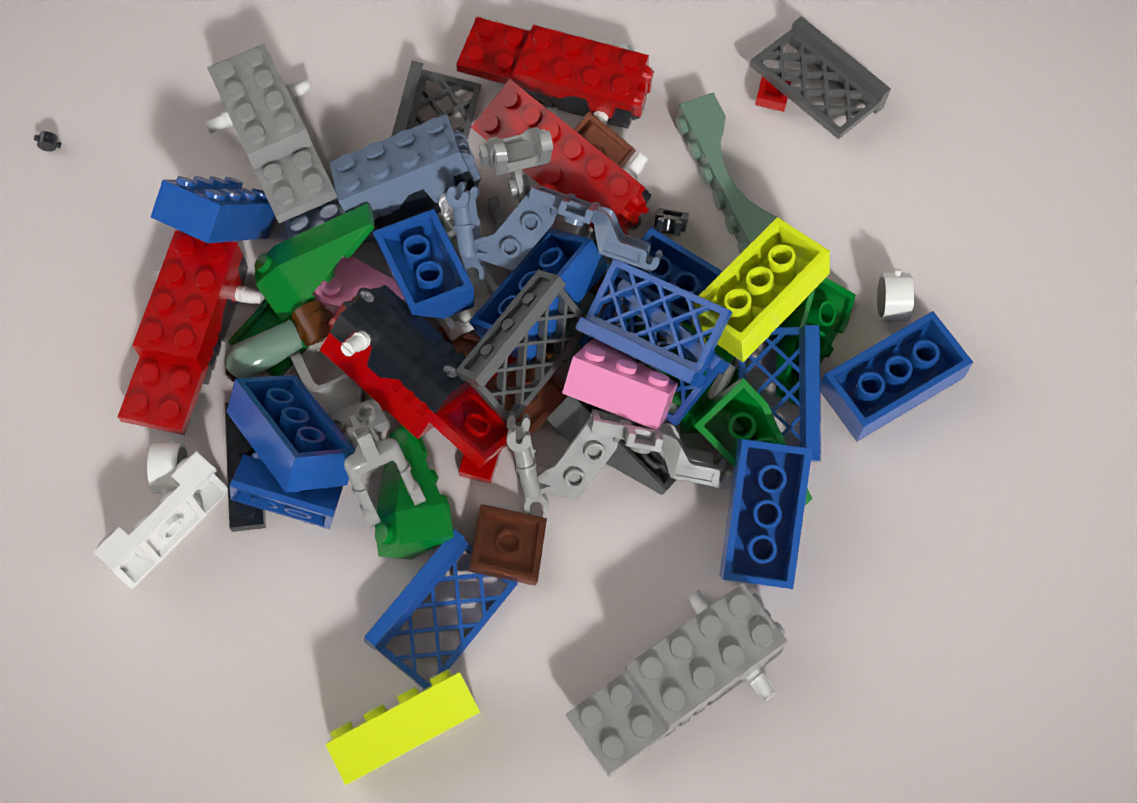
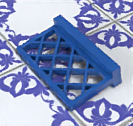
[575,259,732,388]
[578,279,731,426]
[738,325,821,462]
[364,529,518,689]

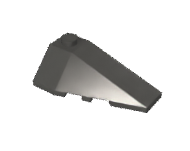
[547,396,677,495]

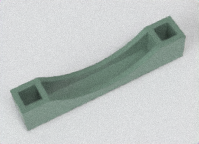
[675,92,777,254]

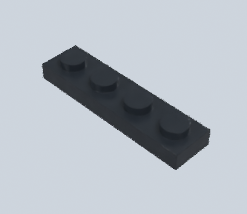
[225,403,266,532]

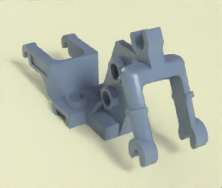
[446,181,663,280]

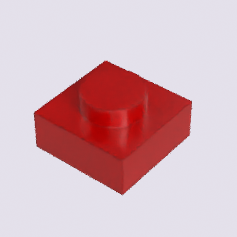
[755,77,792,112]

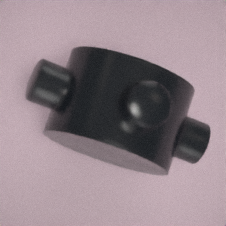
[33,131,62,152]

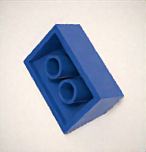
[373,209,474,319]
[230,453,343,530]

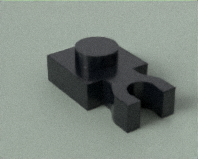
[654,208,689,236]

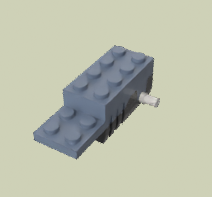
[285,114,482,244]

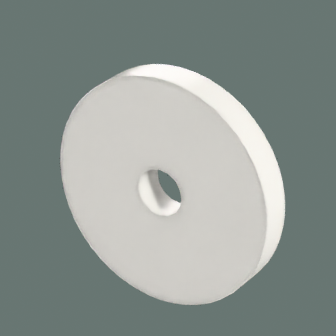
[708,364,736,399]

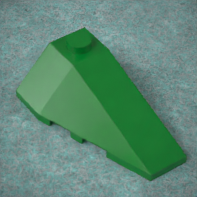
[254,204,375,322]
[776,277,856,406]
[690,378,813,505]
[375,425,454,560]

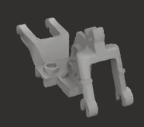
[479,127,553,231]
[290,351,426,527]
[507,409,733,515]

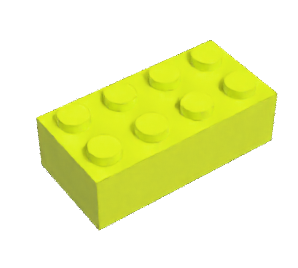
[691,217,830,362]
[325,669,480,785]

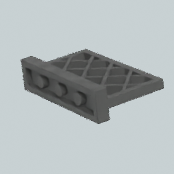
[749,16,891,140]
[391,60,482,140]
[455,270,586,424]

